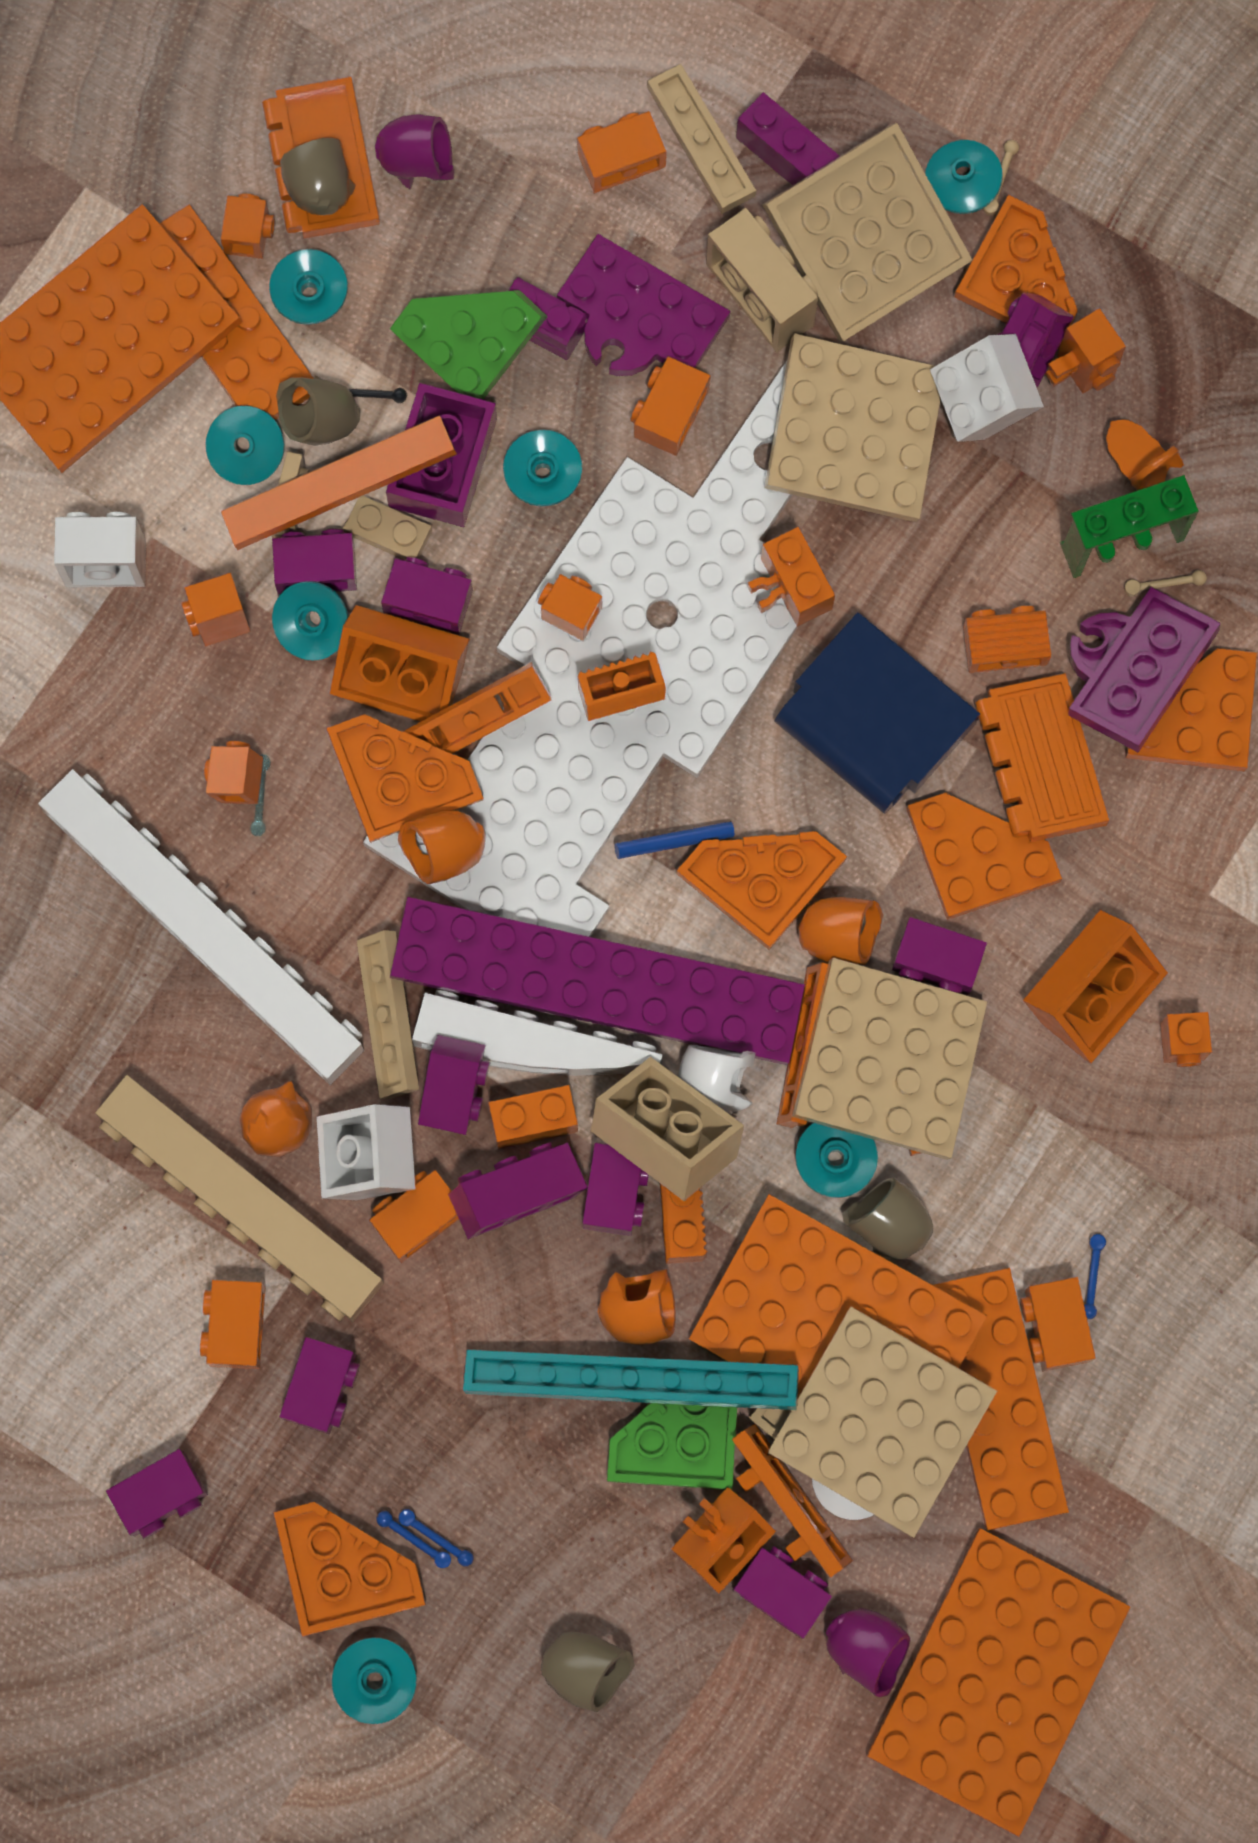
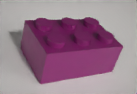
[386,383,497,527]

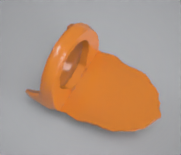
[1106,419,1184,490]

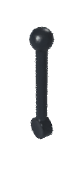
[349,388,407,403]

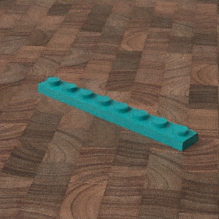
[463,1350,799,1410]

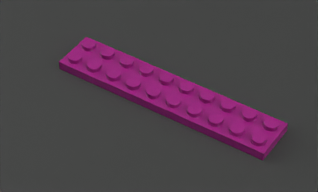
[390,897,805,1065]

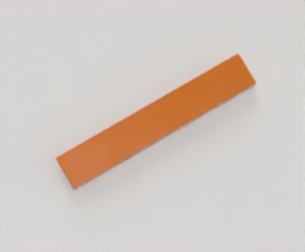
[221,415,457,550]

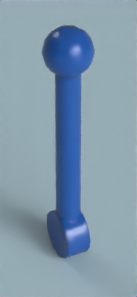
[1084,1234,1106,1319]
[399,1509,474,1567]
[376,1511,451,1568]

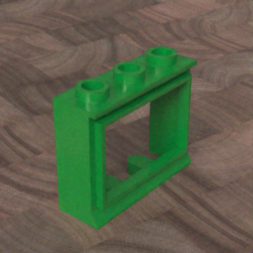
[1060,475,1199,578]

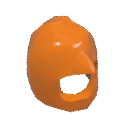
[397,811,486,884]
[798,897,883,965]
[239,1081,312,1157]
[597,1269,676,1344]

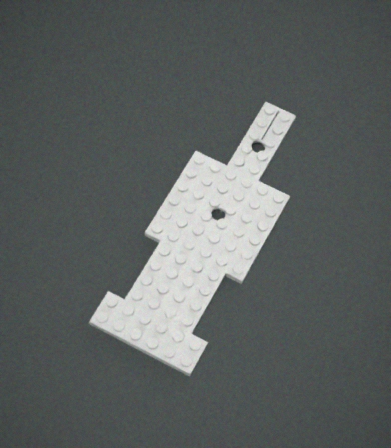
[363,361,798,937]

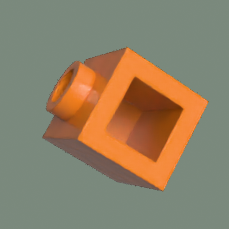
[221,193,275,259]
[538,574,602,641]
[204,741,263,804]
[1160,1012,1212,1067]

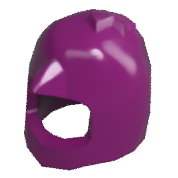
[375,114,454,190]
[826,1608,911,1697]

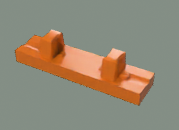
[404,662,552,754]
[776,963,828,1128]
[732,1424,853,1578]

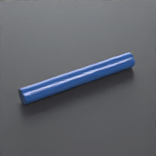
[614,821,735,859]

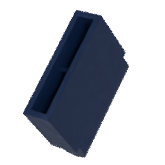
[774,612,980,814]

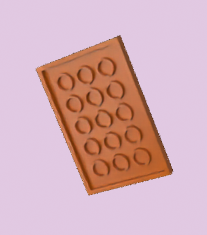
[0,204,242,473]
[689,1194,987,1400]
[867,1528,1131,1837]

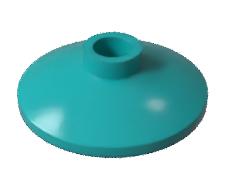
[925,140,1003,214]
[269,249,348,325]
[206,406,284,485]
[503,430,582,506]
[272,581,349,661]
[796,1123,878,1198]
[332,1638,417,1724]

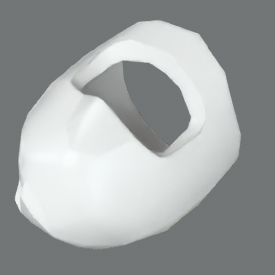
[678,1045,756,1115]

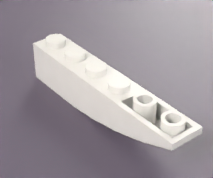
[412,990,663,1076]

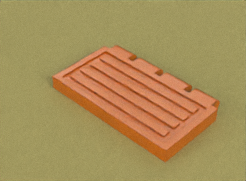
[262,77,380,239]
[975,673,1109,842]

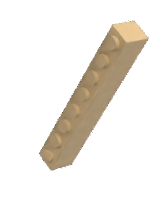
[95,1075,384,1322]

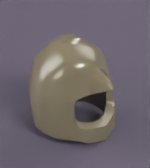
[280,138,355,215]
[276,375,360,446]
[842,1178,933,1259]
[541,1631,635,1712]

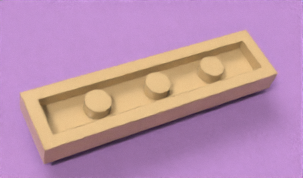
[647,64,756,214]
[357,930,419,1099]

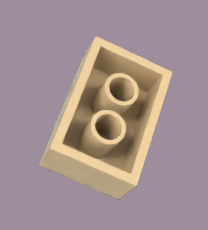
[706,208,819,352]
[591,1057,744,1201]

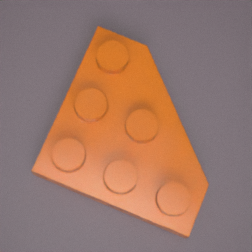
[954,194,1078,349]
[1126,648,1257,772]
[327,714,484,843]
[906,793,1062,920]
[676,831,847,950]
[274,1502,426,1637]

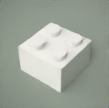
[930,334,1044,442]
[54,512,146,587]
[317,1104,415,1200]

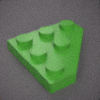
[390,290,548,400]
[607,1403,737,1490]

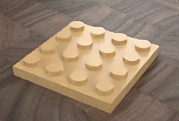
[762,123,972,342]
[764,334,941,522]
[792,958,987,1160]
[768,1306,997,1538]

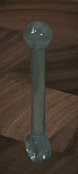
[250,754,271,836]

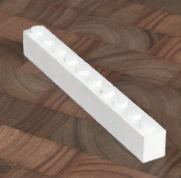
[38,769,364,1085]

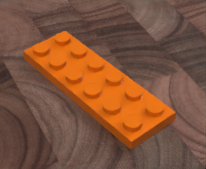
[159,204,314,420]
[934,1268,1069,1531]

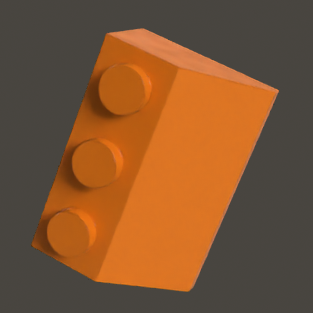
[330,605,470,722]
[1023,910,1168,1063]

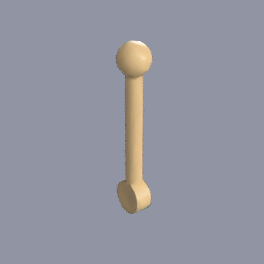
[983,140,1019,216]
[1124,570,1207,597]

